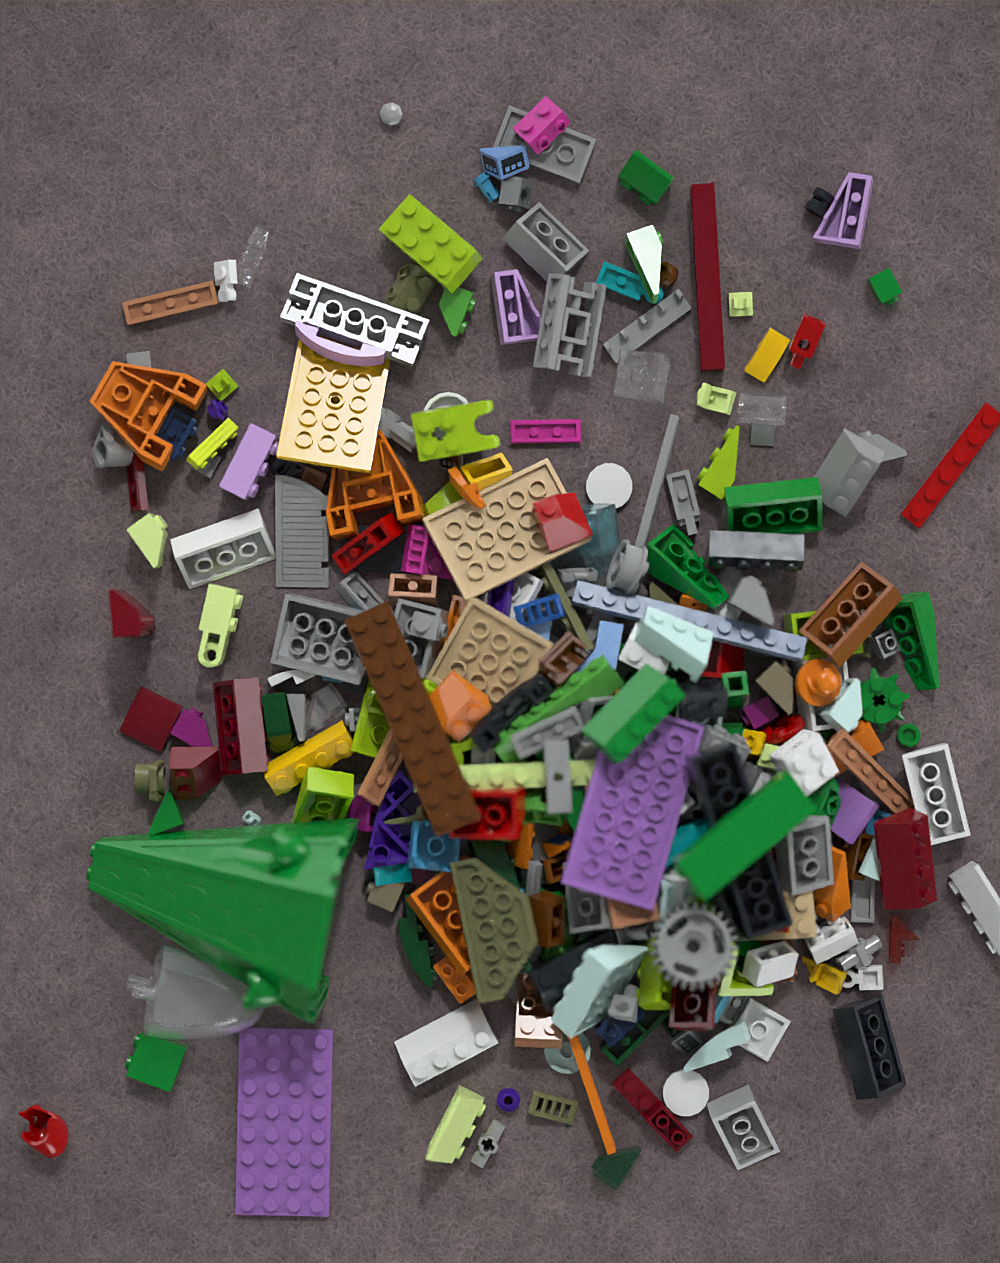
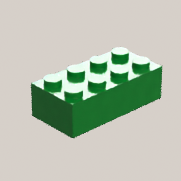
[724,477,823,534]

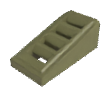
[527,1089,579,1125]

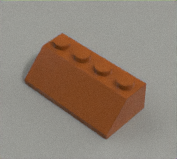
[799,562,902,668]

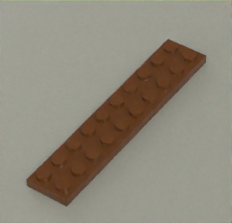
[344,601,482,837]

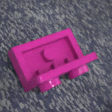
[512,96,570,155]

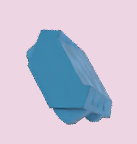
[407,821,461,872]

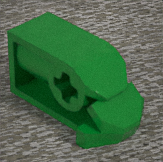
[808,777,841,829]

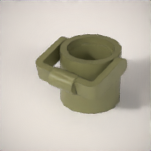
[135,760,166,802]

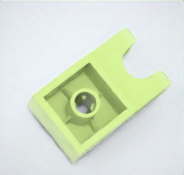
[198,584,243,667]

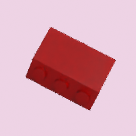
[449,787,526,840]

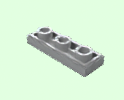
[544,740,572,814]

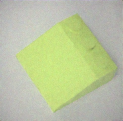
[426,1085,486,1163]

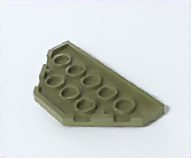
[450,858,538,1003]

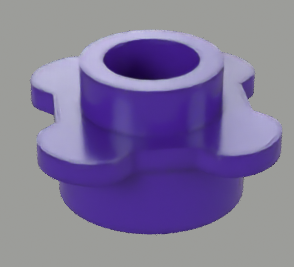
[207,398,229,422]

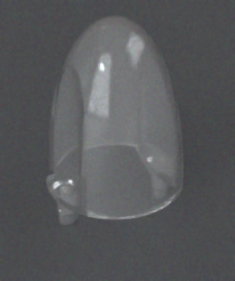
[126,944,264,1040]

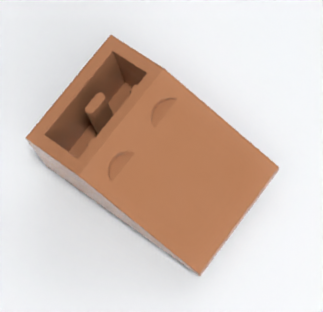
[514,973,563,1049]

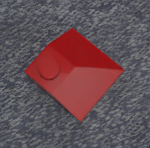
[531,492,593,553]

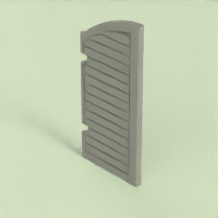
[275,474,329,588]

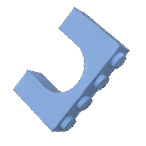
[527,609,623,676]

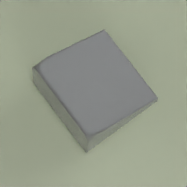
[750,421,776,446]

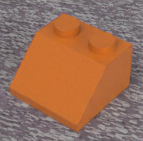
[429,670,491,743]

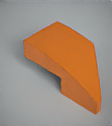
[448,466,486,509]

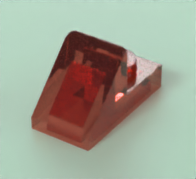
[889,914,920,963]

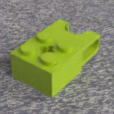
[411,400,500,461]

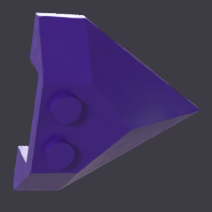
[364,771,464,870]

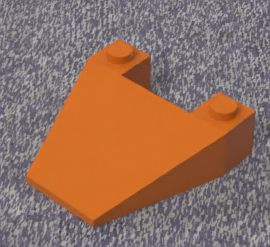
[90,361,207,472]
[326,430,426,541]

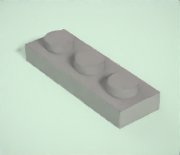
[510,706,584,759]

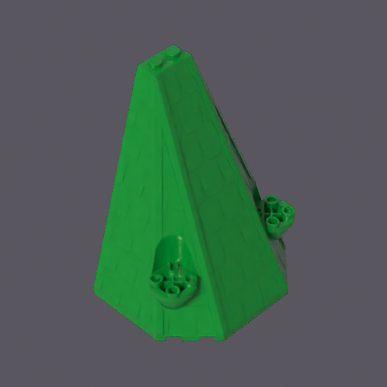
[86,818,359,1023]

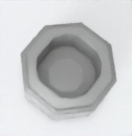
[380,102,403,127]

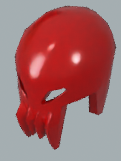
[19,1105,69,1158]

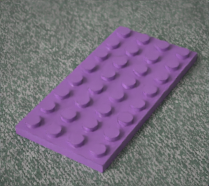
[561,715,704,910]
[235,1027,333,1217]

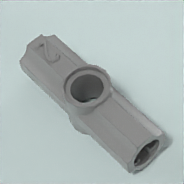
[378,407,416,452]

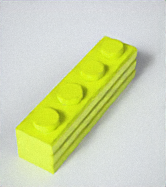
[186,418,239,470]

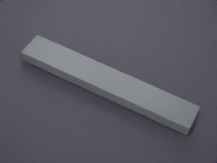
[635,414,681,548]

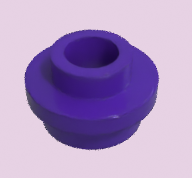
[497,1088,520,1112]

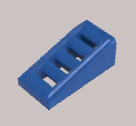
[513,593,565,628]

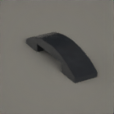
[469,673,555,754]

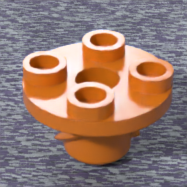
[795,659,841,706]

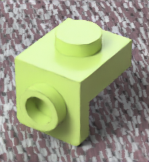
[697,383,736,415]

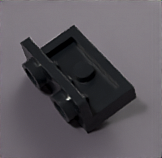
[676,680,728,720]

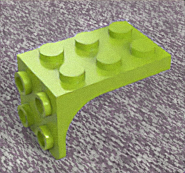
[351,679,390,759]

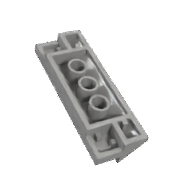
[280,273,429,367]

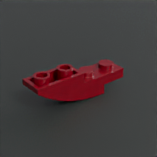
[611,1067,693,1152]

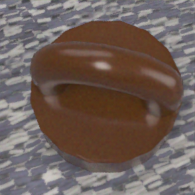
[659,262,678,287]

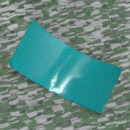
[374,863,412,886]

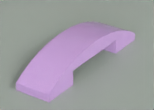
[295,321,385,366]

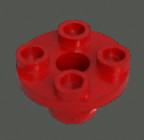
[759,714,805,747]

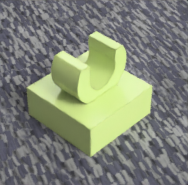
[728,292,753,317]

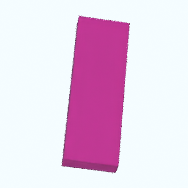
[510,419,581,444]

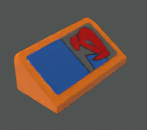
[541,826,575,858]

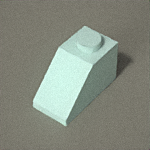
[819,678,862,733]

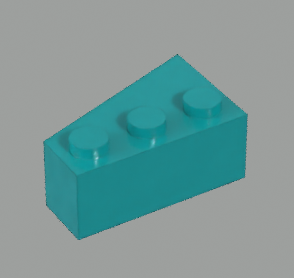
[664,817,708,871]

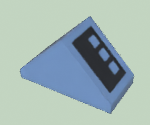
[480,145,530,180]

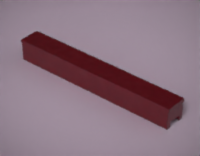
[690,182,725,371]

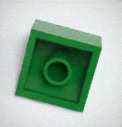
[618,150,674,206]

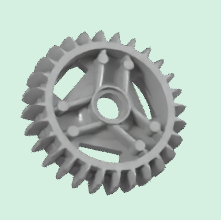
[649,902,738,991]

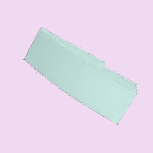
[684,1021,751,1072]

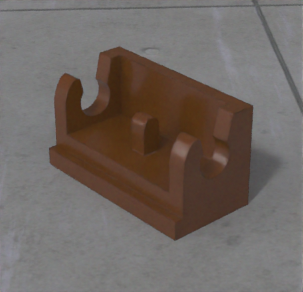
[538,631,588,688]

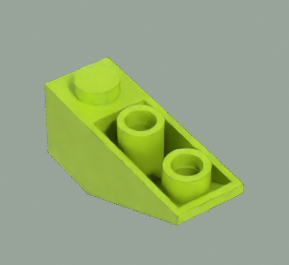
[696,425,739,500]

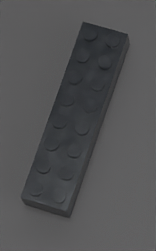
[684,742,794,940]

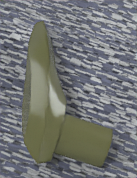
[384,805,429,826]

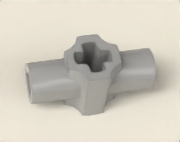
[836,935,883,972]
[471,1119,506,1168]

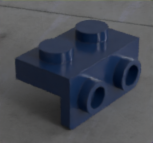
[156,407,199,461]
[596,1006,645,1047]

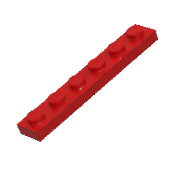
[900,402,1000,528]

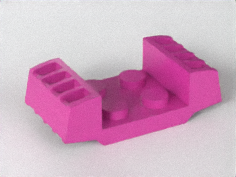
[401,525,453,580]

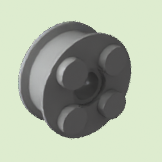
[606,539,649,595]

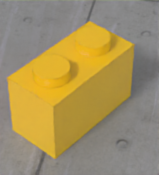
[460,453,513,491]

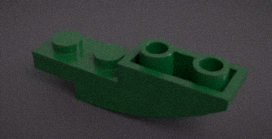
[398,893,437,987]

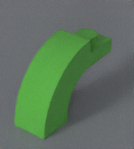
[496,793,566,842]

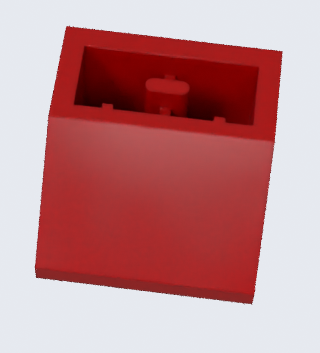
[700,640,745,678]

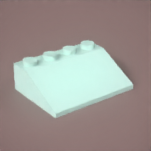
[551,945,649,1038]

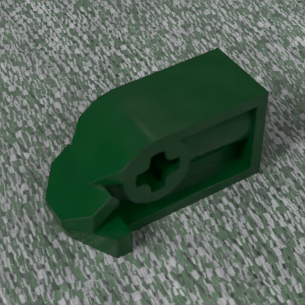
[261,691,300,754]

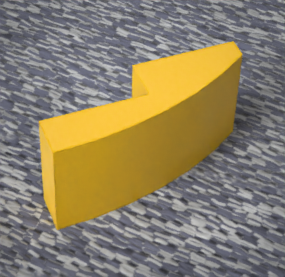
[744,328,790,382]

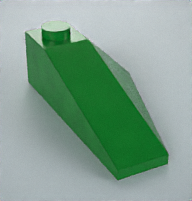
[883,592,939,690]

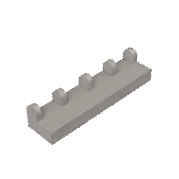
[602,289,692,364]

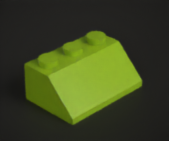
[636,932,672,1010]

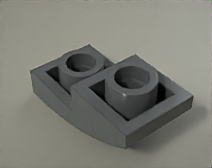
[866,621,901,659]

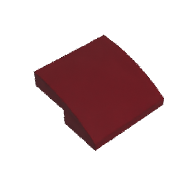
[119,686,183,752]

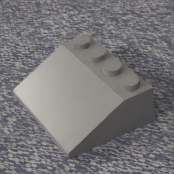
[270,593,365,685]

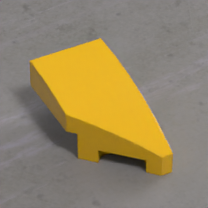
[802,956,848,994]

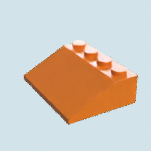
[405,854,471,974]

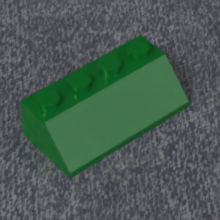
[580,663,685,764]

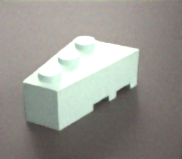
[634,606,714,683]

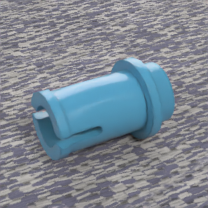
[473,172,500,203]

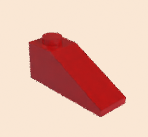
[331,512,405,575]

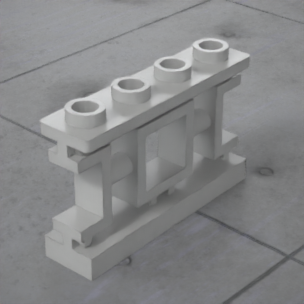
[533,274,606,378]

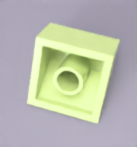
[126,513,168,569]

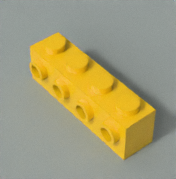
[263,720,354,796]

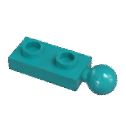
[596,261,663,304]

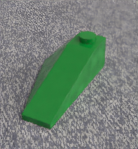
[646,524,729,609]

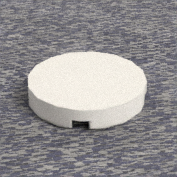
[586,463,632,510]
[663,1069,709,1116]

